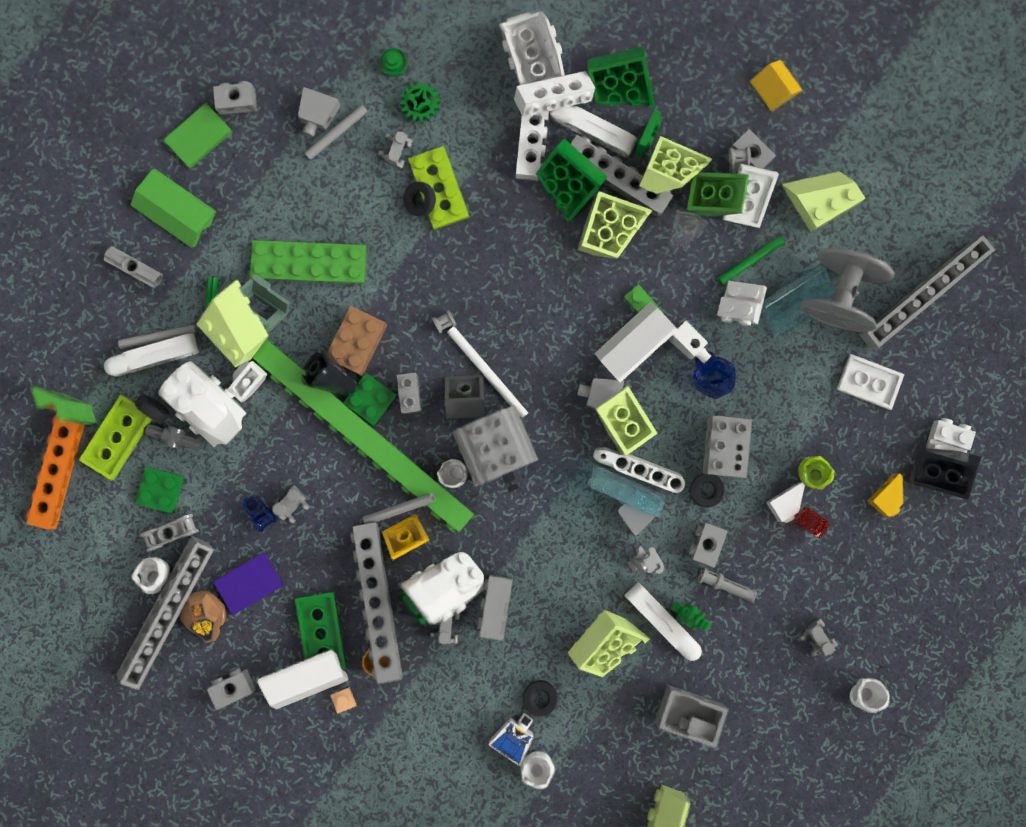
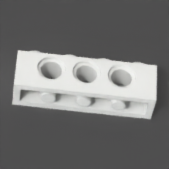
[514,71,595,117]
[516,111,549,181]

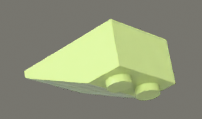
[595,386,657,455]

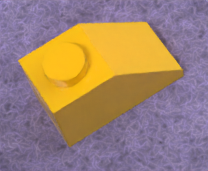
[868,473,903,518]

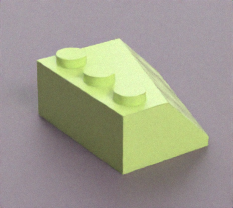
[781,171,865,232]
[197,280,268,367]

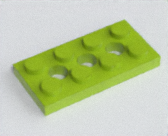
[408,146,469,230]
[79,395,152,480]

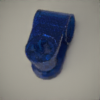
[243,495,277,533]

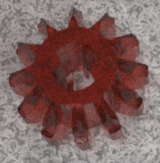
[795,507,830,538]

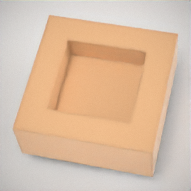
[331,687,356,714]

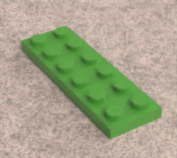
[250,240,367,284]

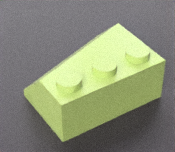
[639,136,712,194]
[577,192,652,259]
[568,610,650,677]
[647,785,690,827]

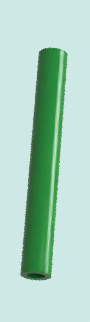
[717,236,785,285]

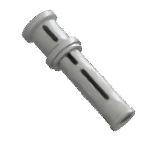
[698,566,757,603]

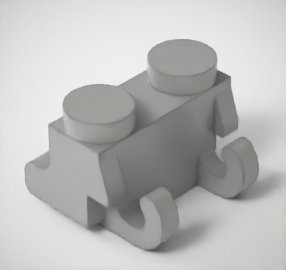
[378,131,413,169]
[272,485,310,523]
[628,546,664,574]
[430,612,460,644]
[799,618,838,657]

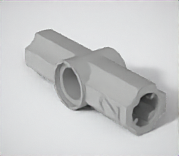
[104,246,163,289]

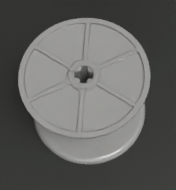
[800,248,894,332]

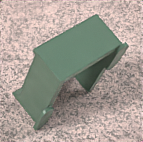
[240,275,290,334]

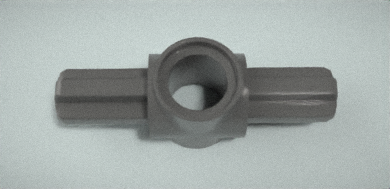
[145,424,202,450]

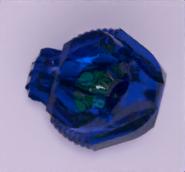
[693,352,736,399]

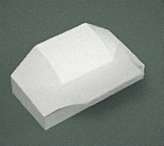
[228,361,267,402]

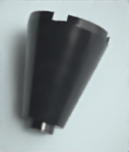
[302,350,357,396]

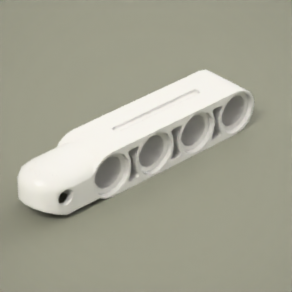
[549,106,637,157]
[104,333,199,376]
[593,447,685,493]
[624,582,702,661]

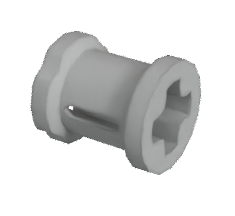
[432,310,457,333]

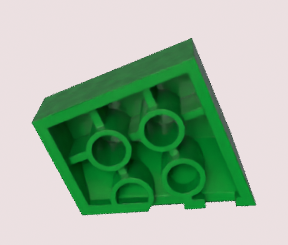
[588,46,655,108]
[535,139,608,223]

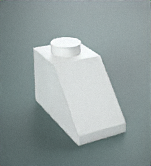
[766,482,805,523]

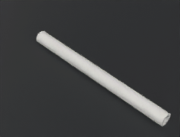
[447,327,528,419]

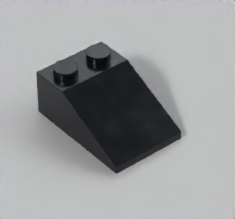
[909,448,982,500]

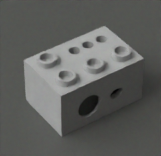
[702,416,752,478]
[655,684,728,748]

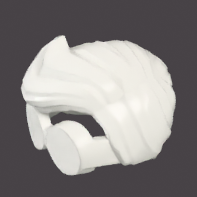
[131,557,170,594]
[850,678,890,713]
[521,751,554,789]

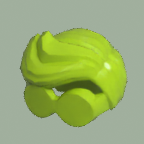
[798,456,835,491]

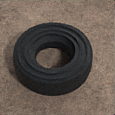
[403,182,436,216]
[135,395,170,423]
[689,473,725,508]
[523,680,558,717]

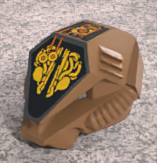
[180,590,226,643]

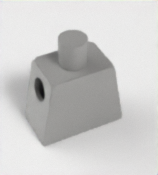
[298,87,340,137]
[577,378,624,410]
[614,489,662,536]

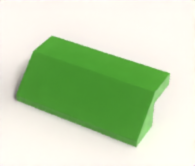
[131,169,216,248]
[32,387,97,426]

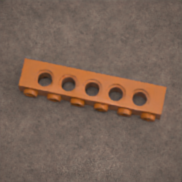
[26,414,85,530]

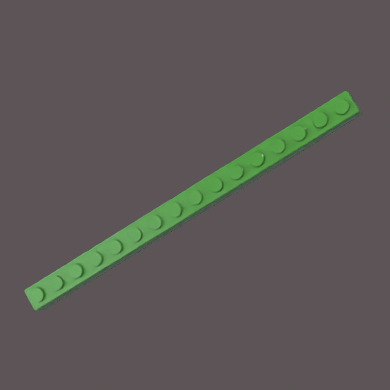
[252,338,474,532]

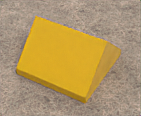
[750,60,802,112]
[382,514,429,560]

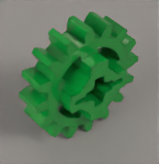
[400,81,441,124]
[670,601,712,632]

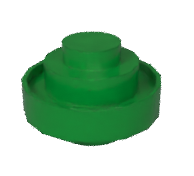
[379,48,407,77]

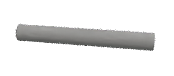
[304,105,368,160]
[118,325,197,349]
[363,493,435,524]

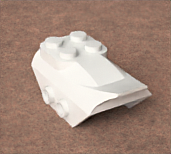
[499,11,565,85]
[158,361,246,447]
[400,552,484,624]

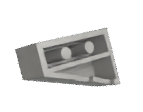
[477,575,513,641]

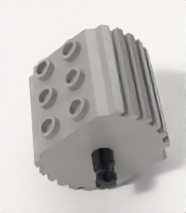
[453,406,538,492]

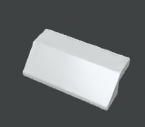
[594,302,678,382]
[258,650,348,709]

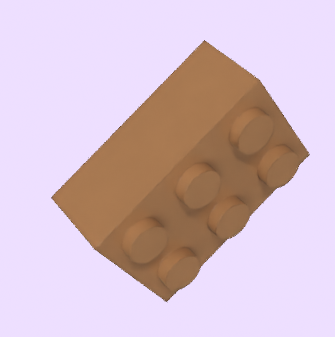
[327,306,387,376]

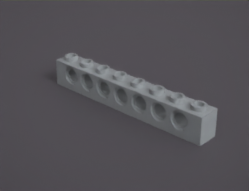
[859,235,995,349]
[350,522,403,684]
[116,536,214,690]

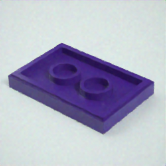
[214,552,284,615]

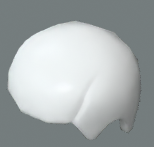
[437,459,468,488]

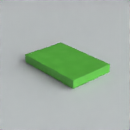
[164,103,232,169]

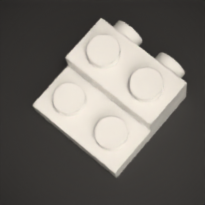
[717,281,767,326]
[926,418,976,453]

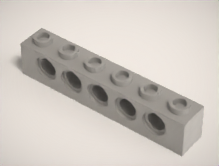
[571,135,673,218]

